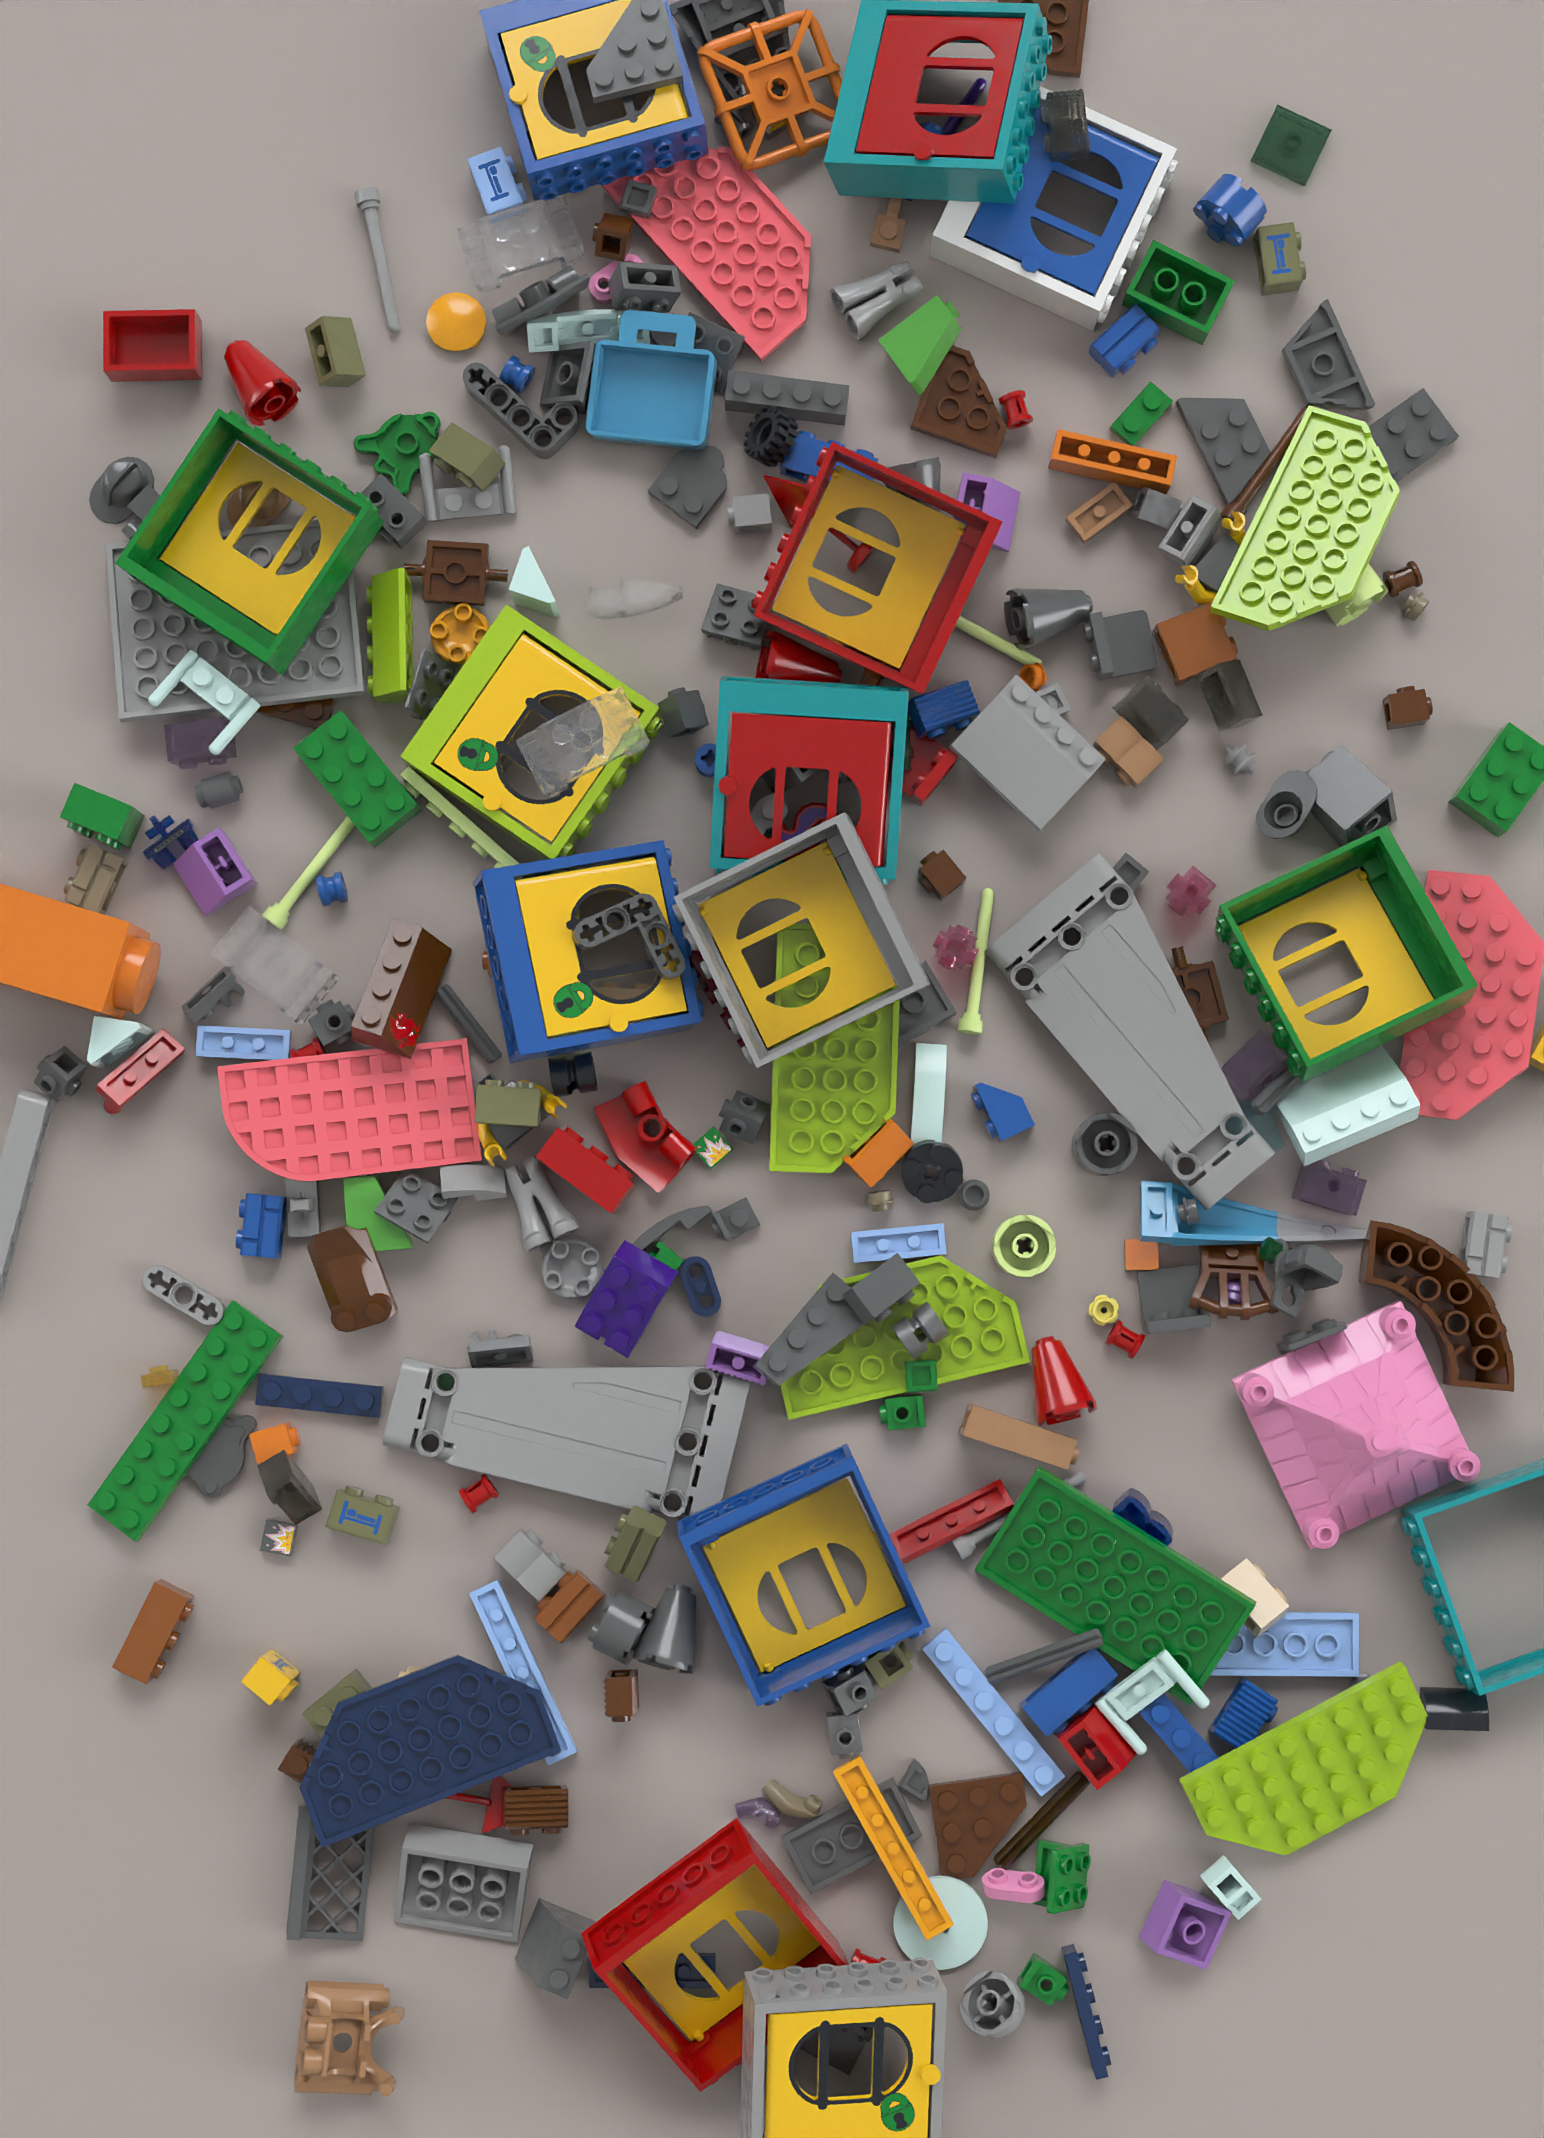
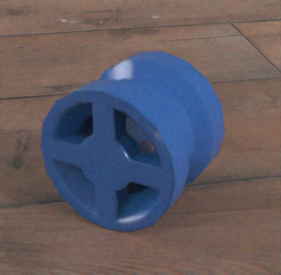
[499,355,535,394]
[695,743,716,778]
[316,871,348,907]

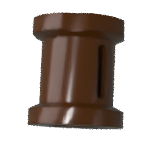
[1383,560,1423,597]

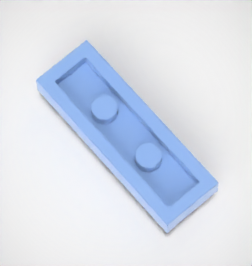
[196,1025,292,1061]
[851,1223,947,1263]

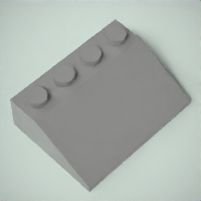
[949,674,1106,832]
[394,1823,533,1943]

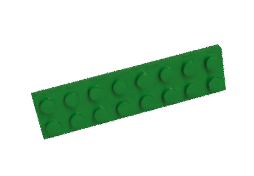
[87,1300,284,1542]

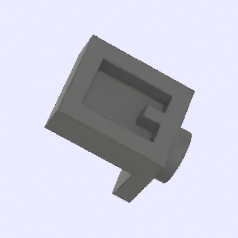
[710,1197,760,1241]

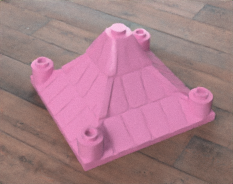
[1230,1300,1481,1549]

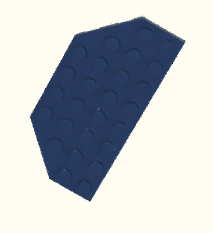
[299,1654,561,1848]

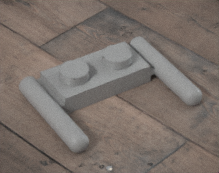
[419,445,517,522]

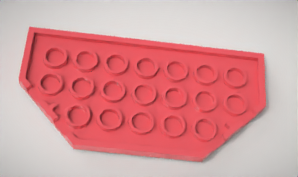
[601,146,811,362]
[1400,870,1544,1121]

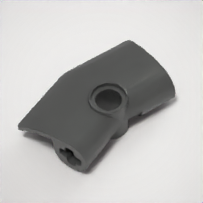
[492,266,590,336]

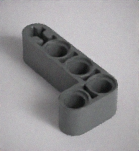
[463,362,579,459]

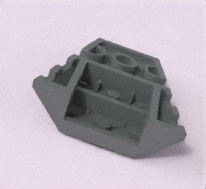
[669,0,790,112]

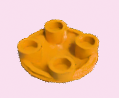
[426,292,486,352]
[430,603,490,664]

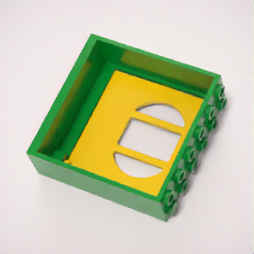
[115,408,384,675]
[1214,825,1478,1083]

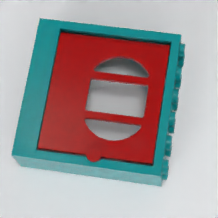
[824,0,1052,204]
[709,676,909,884]

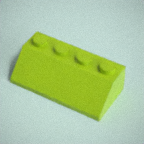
[366,568,414,703]

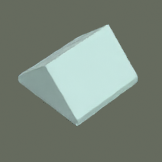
[509,546,560,617]
[87,1016,154,1069]

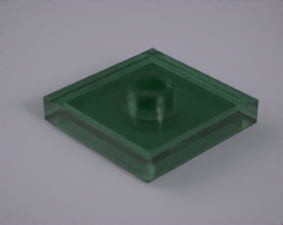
[1251,104,1332,187]

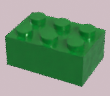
[1122,240,1235,345]
[1448,722,1544,837]

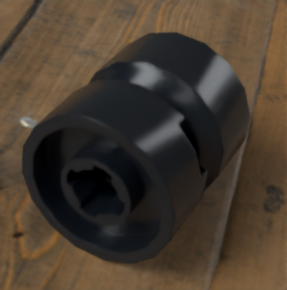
[548,1051,598,1097]

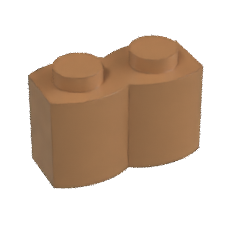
[1093,716,1164,788]

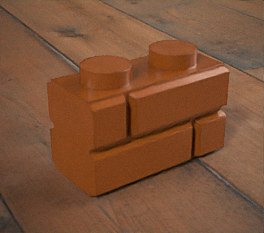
[534,1569,606,1644]

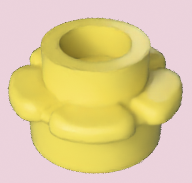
[1088,1295,1119,1326]

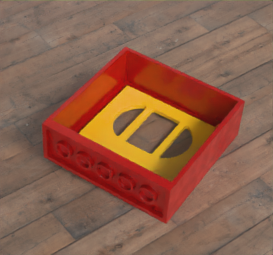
[751,442,1003,694]
[581,1818,849,2092]

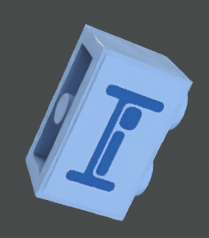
[467,146,527,225]

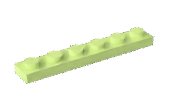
[400,766,519,868]

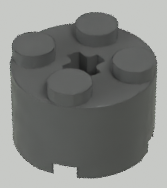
[1072,1113,1138,1176]
[588,1591,655,1665]

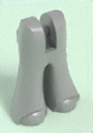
[829,261,923,341]
[506,1156,580,1252]

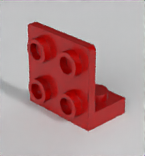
[888,722,960,807]

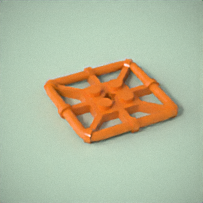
[696,8,842,171]

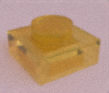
[141,1365,179,1388]

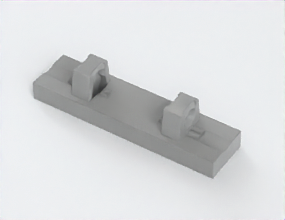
[285,1178,321,1238]

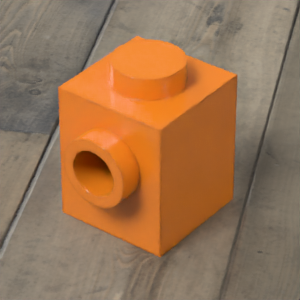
[249,1422,301,1465]

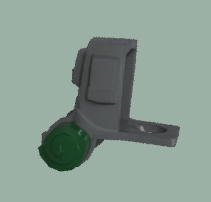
[1259,1237,1343,1318]

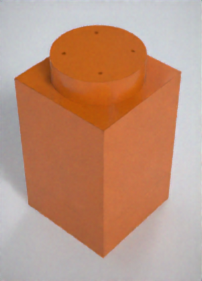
[0,884,161,1020]

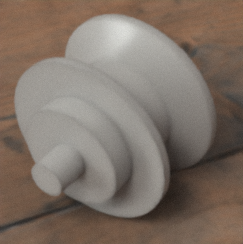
[1224,743,1256,776]

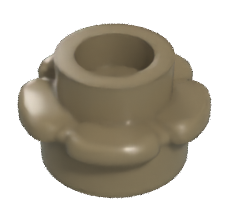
[1401,592,1429,621]
[865,1190,895,1212]

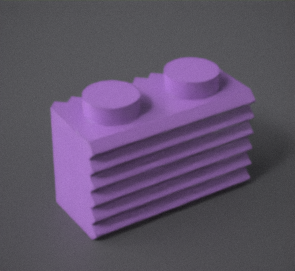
[705,1330,770,1386]

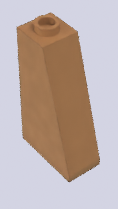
[959,1403,1080,1470]

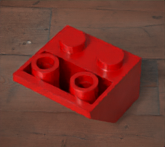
[1056,1703,1137,1790]

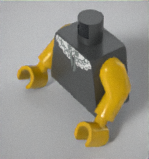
[1175,511,1246,605]
[477,1073,567,1167]

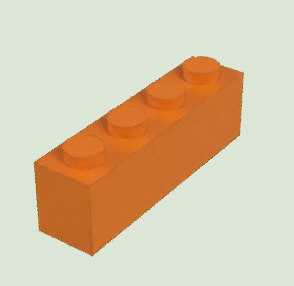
[1048,429,1177,495]

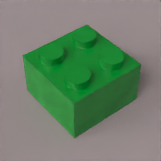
[60,783,145,850]

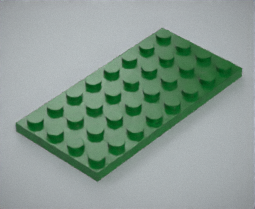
[974,1466,1256,1706]

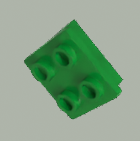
[1033,1839,1091,1914]

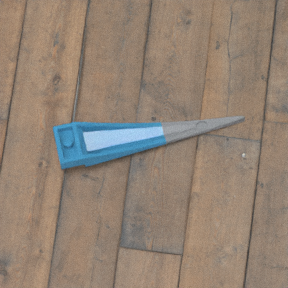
[1140,1181,1367,1246]

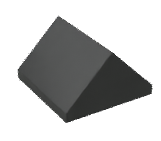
[539,341,595,415]

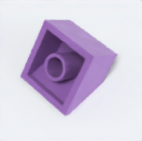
[1139,1880,1232,1970]

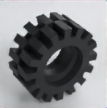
[744,406,799,467]

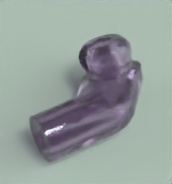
[735,1797,781,1828]

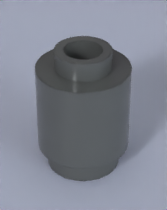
[195,771,243,809]

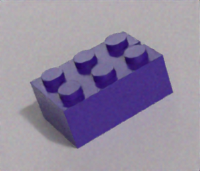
[574,1240,678,1358]

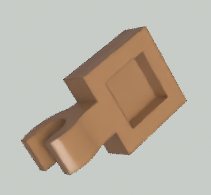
[870,198,907,253]

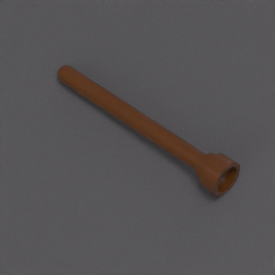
[1220,406,1308,522]

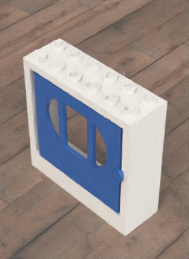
[929,86,1178,331]

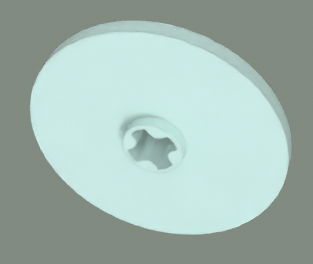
[893,1876,988,1970]

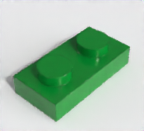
[1109,381,1173,446]

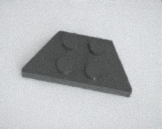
[1282,299,1375,410]
[1176,398,1271,505]

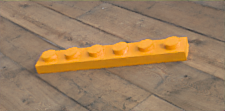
[833,1755,954,1941]

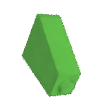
[879,295,961,395]
[343,1175,414,1252]

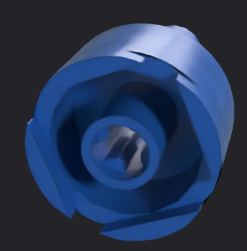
[1193,174,1267,247]

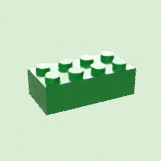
[293,710,422,848]

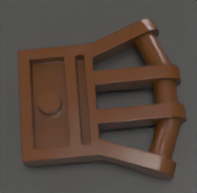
[1188,1244,1279,1320]

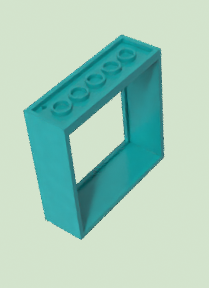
[1399,1458,1544,1696]

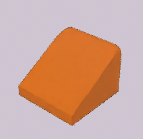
[1124,1239,1159,1270]

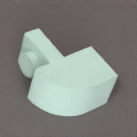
[1200,1855,1262,1920]

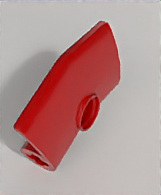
[594,1081,698,1192]

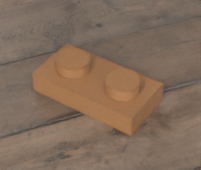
[1065,481,1133,544]

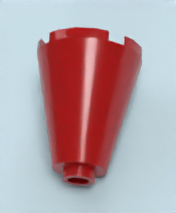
[224,340,301,426]
[755,630,842,683]
[1032,1336,1098,1426]

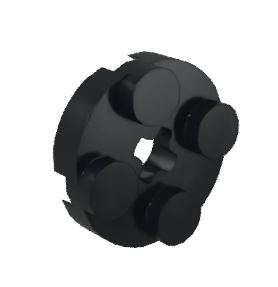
[901,1140,963,1203]

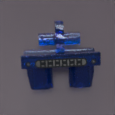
[143,815,199,870]

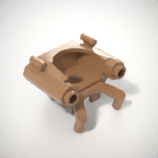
[294,1980,405,2096]

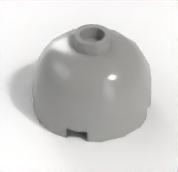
[960,1971,1025,2039]

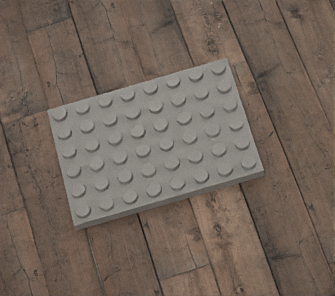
[105,520,366,722]

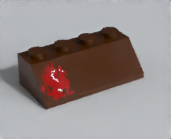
[351,918,452,1059]

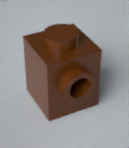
[592,212,634,262]
[1382,686,1433,730]
[918,849,967,901]

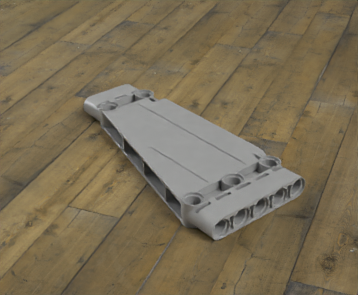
[985,853,1276,1210]
[382,1357,751,1519]

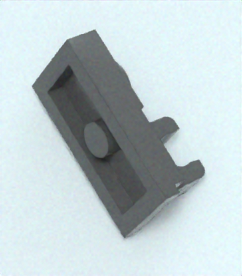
[181,965,245,1024]
[467,1330,534,1368]

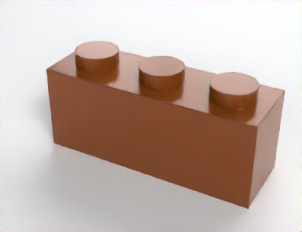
[112,1579,194,1684]

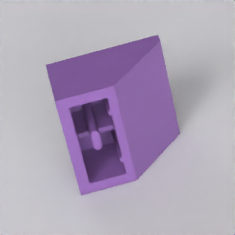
[953,472,1021,552]
[173,827,258,916]

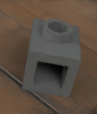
[658,687,709,738]

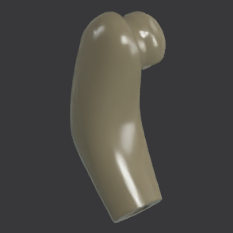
[762,1780,822,1819]

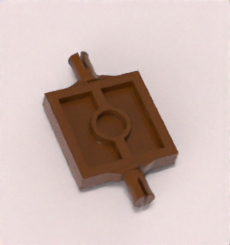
[404,540,508,606]
[1171,946,1229,1047]

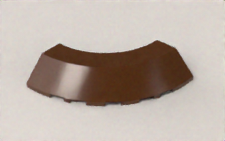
[1359,1220,1514,1392]

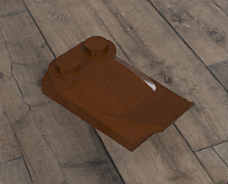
[307,1225,398,1332]

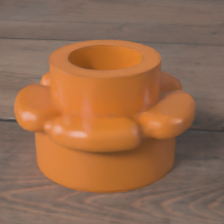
[1019,662,1047,692]

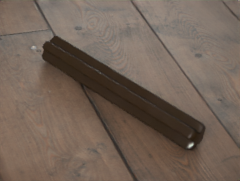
[993,1771,1090,1870]

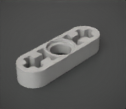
[142,1265,226,1325]

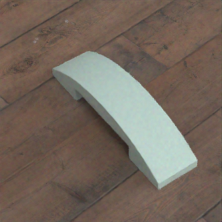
[526,309,650,353]
[910,1043,947,1168]

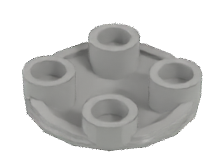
[541,1238,602,1299]

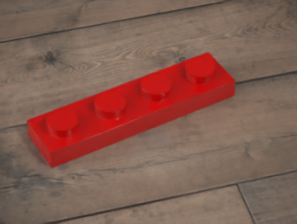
[889,1479,1014,1564]

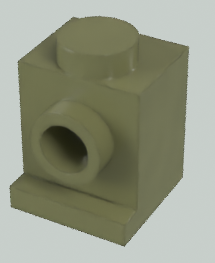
[864,1641,914,1689]

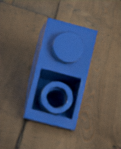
[971,1082,1035,1142]

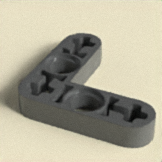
[572,893,686,980]

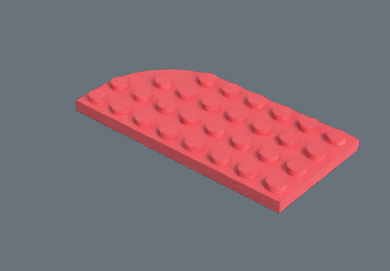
[217,1038,482,1182]

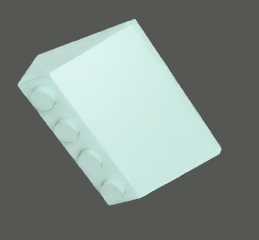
[1264,1045,1420,1166]

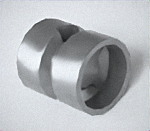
[891,1301,950,1359]

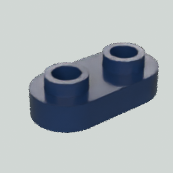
[680,1256,721,1317]

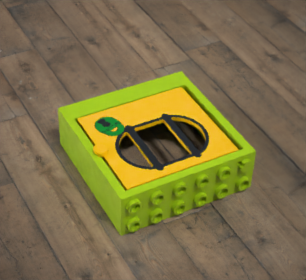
[400,604,663,860]

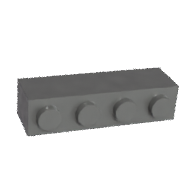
[724,370,850,426]

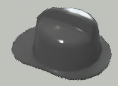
[89,457,154,523]
[1256,770,1317,839]

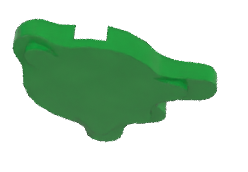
[353,412,441,496]

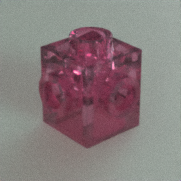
[1165,866,1216,917]
[932,924,979,971]

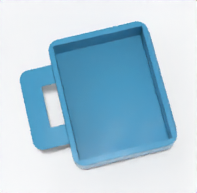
[586,310,717,450]

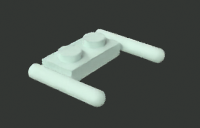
[148,650,260,755]
[1094,1649,1210,1755]

